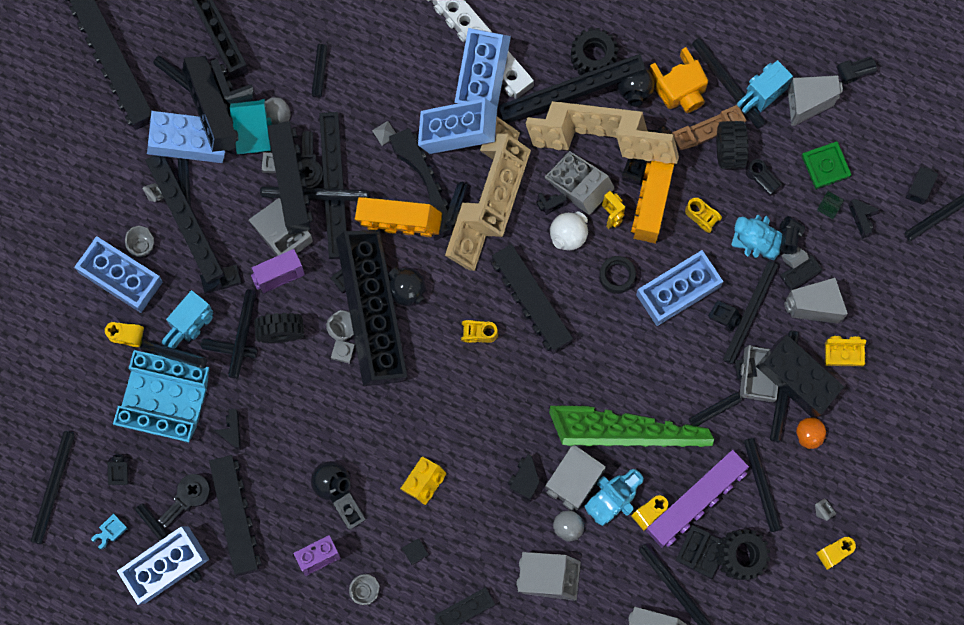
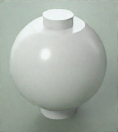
[550,212,588,251]

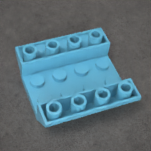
[113,350,209,442]

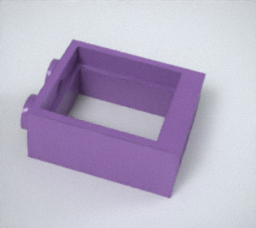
[251,249,305,294]
[293,535,341,576]

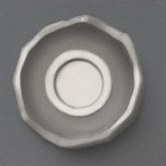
[265,98,291,125]
[125,226,154,257]
[326,310,354,341]
[553,510,585,542]
[349,574,380,605]

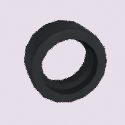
[599,256,636,294]

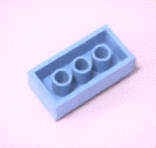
[454,28,511,107]
[418,98,497,154]
[147,111,225,163]
[75,236,163,313]
[636,250,723,326]
[117,526,209,604]

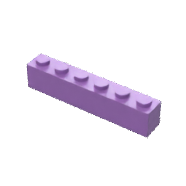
[646,450,749,548]

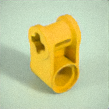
[685,198,722,233]
[461,320,498,343]
[105,322,144,347]
[631,495,668,531]
[816,537,856,570]

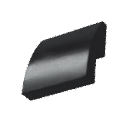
[676,525,721,579]

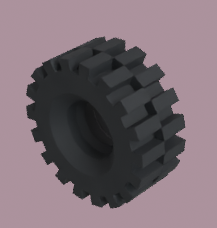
[254,313,304,344]

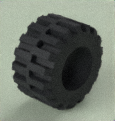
[571,28,618,75]
[716,121,748,169]
[715,530,770,580]

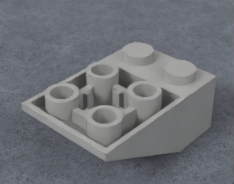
[545,151,615,215]
[249,198,313,256]

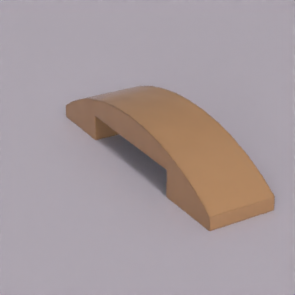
[672,105,746,150]

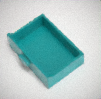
[230,99,272,154]

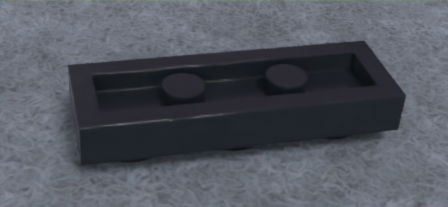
[434,587,495,625]

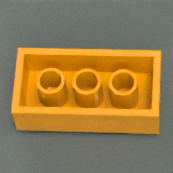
[631,161,674,244]
[355,197,442,237]

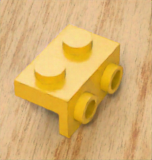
[602,191,625,229]
[825,336,866,366]
[400,457,446,505]

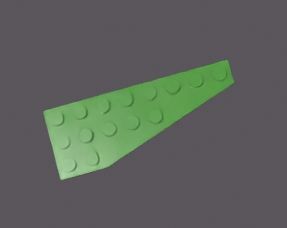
[549,406,714,447]

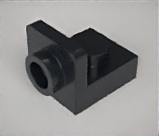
[536,193,567,215]
[708,300,741,332]
[107,454,130,485]

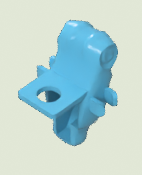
[731,215,782,260]
[585,469,644,526]

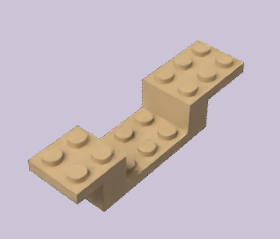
[526,101,679,164]
[445,116,531,271]

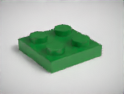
[801,142,851,189]

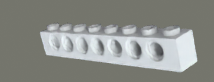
[427,0,534,99]

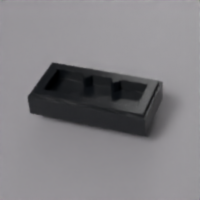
[780,255,823,292]

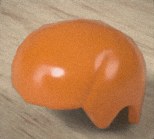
[796,418,826,449]

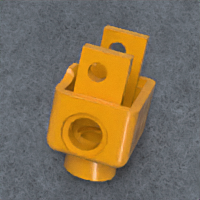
[649,47,708,113]

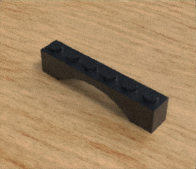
[389,128,455,241]

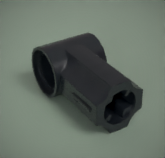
[836,56,877,85]
[746,159,782,196]
[779,216,805,255]

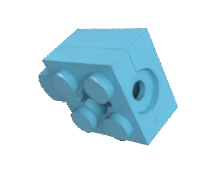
[737,60,793,113]
[162,290,214,349]

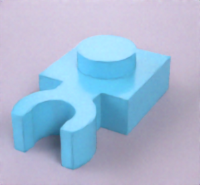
[91,514,128,549]

